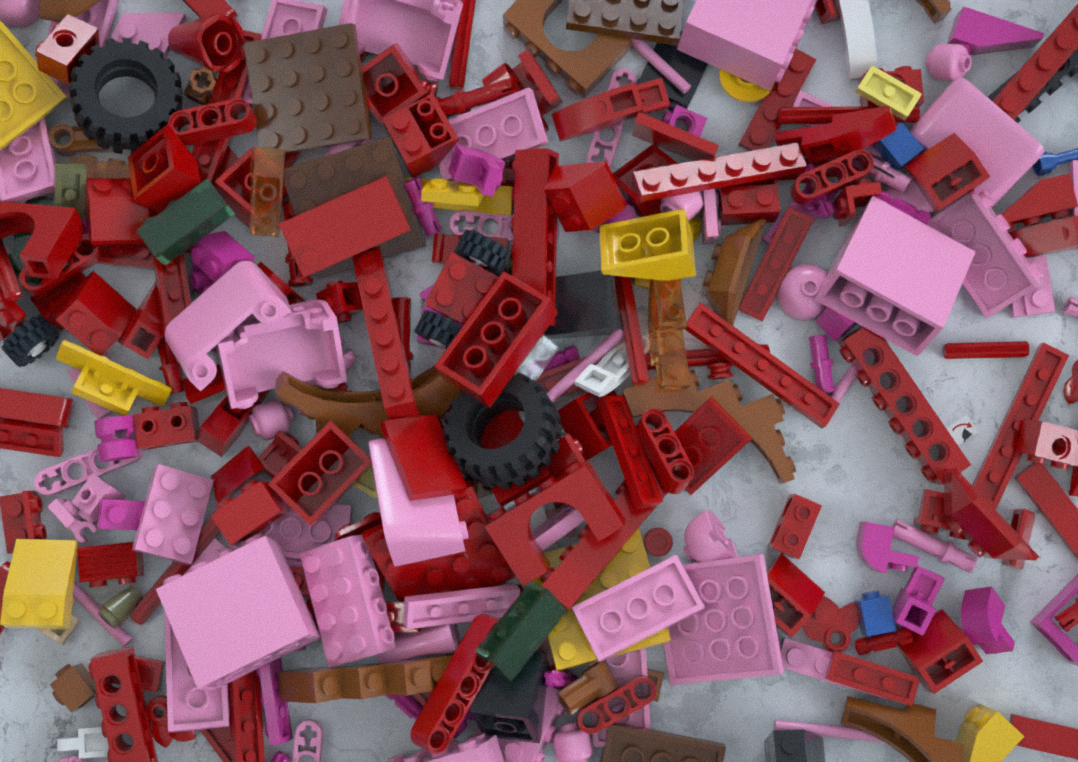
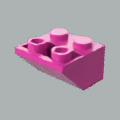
[189,231,255,295]

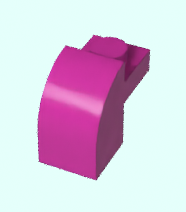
[448,144,505,197]
[856,522,919,574]
[893,565,945,636]
[961,586,1015,655]

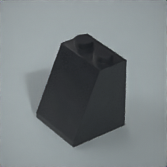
[544,270,615,340]
[470,645,549,744]
[764,729,825,762]

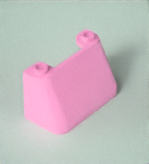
[338,0,463,81]
[909,77,1045,208]
[165,260,291,391]
[215,300,347,409]
[369,439,469,567]

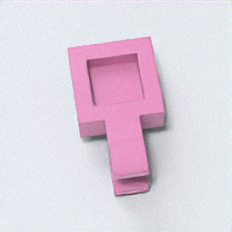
[47,499,99,543]

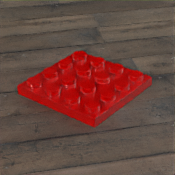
[362,481,516,602]

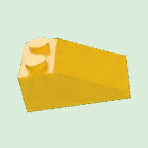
[600,209,696,281]
[0,539,78,629]
[956,704,1024,762]

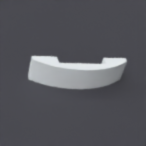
[834,0,878,81]
[575,312,662,397]

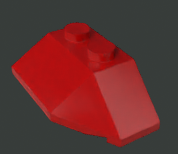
[944,468,1040,560]

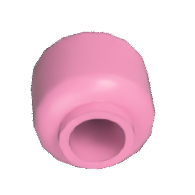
[926,43,972,81]
[660,191,703,220]
[249,399,294,440]
[553,722,594,762]

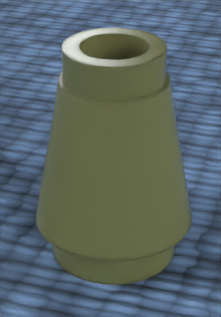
[98,585,143,629]

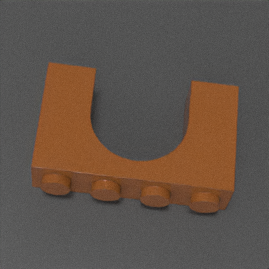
[502,0,632,98]

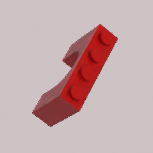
[0,201,85,279]
[484,460,626,586]

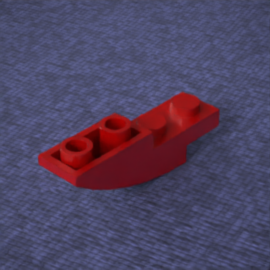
[551,78,670,142]
[775,106,897,164]

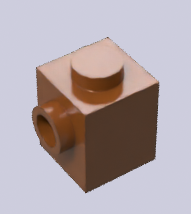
[50,663,97,712]

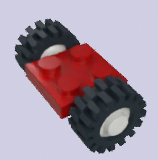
[414,229,512,349]
[0,287,59,367]

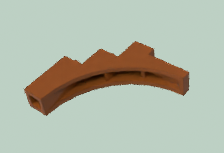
[276,365,461,439]
[621,365,796,484]
[278,653,454,703]
[840,696,964,762]

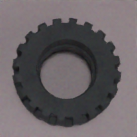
[69,38,183,154]
[443,372,562,489]

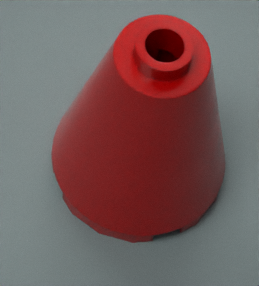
[168,14,245,72]

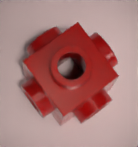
[316,280,363,324]

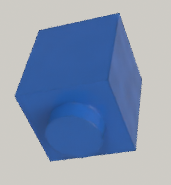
[874,122,924,170]
[854,591,896,636]

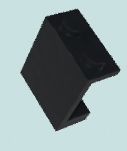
[636,30,708,111]

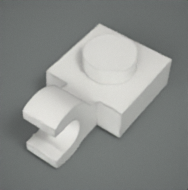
[57,726,109,759]

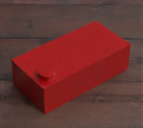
[279,176,411,278]
[434,271,558,408]

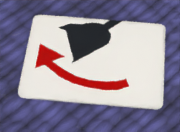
[946,415,979,446]

